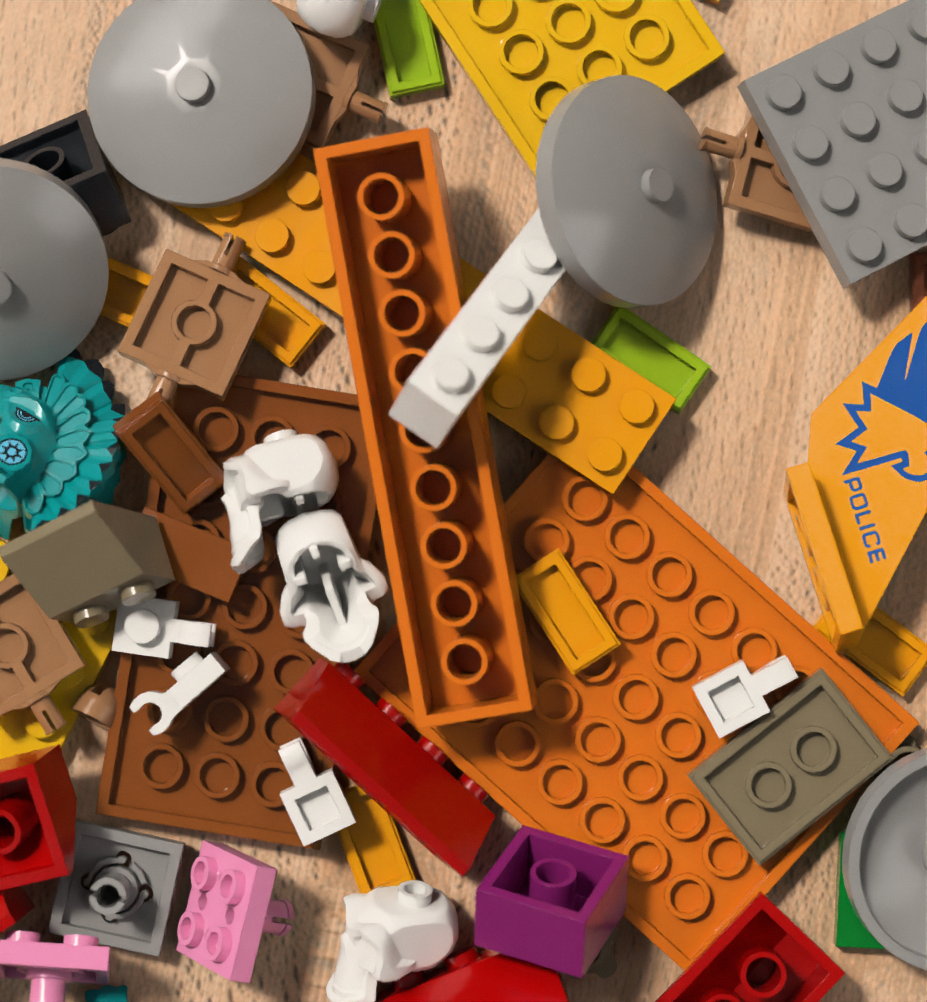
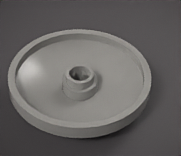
[87,0,316,208]
[536,75,717,309]
[0,158,109,381]
[842,748,927,970]

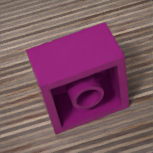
[474,825,629,978]

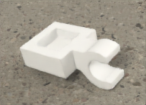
[112,598,217,659]
[130,651,231,736]
[692,655,798,738]
[278,737,357,846]

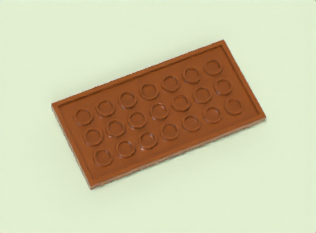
[95,375,377,850]

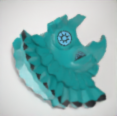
[0,349,127,539]

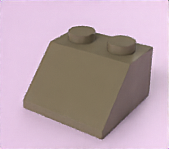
[0,500,175,628]

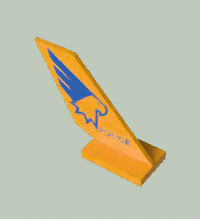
[783,296,927,653]

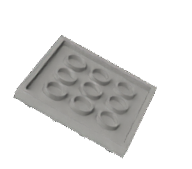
[737,0,927,289]

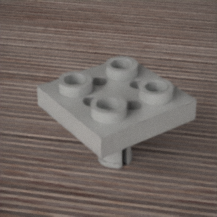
[48,819,186,957]

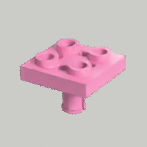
[176,840,294,983]
[0,930,110,1002]

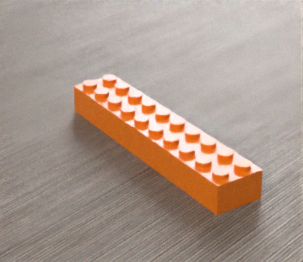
[313,127,538,729]

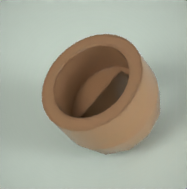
[72,683,117,731]

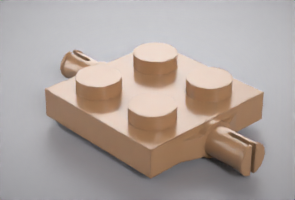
[270,0,388,148]
[698,109,814,234]
[118,232,271,404]
[0,574,88,736]

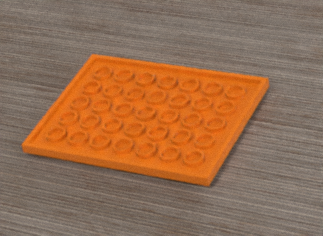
[354,454,920,970]

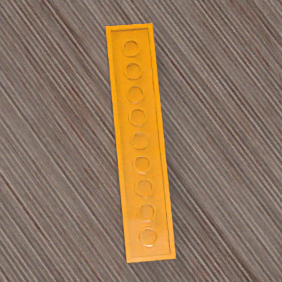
[170,153,676,495]

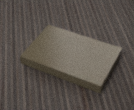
[686,668,894,866]

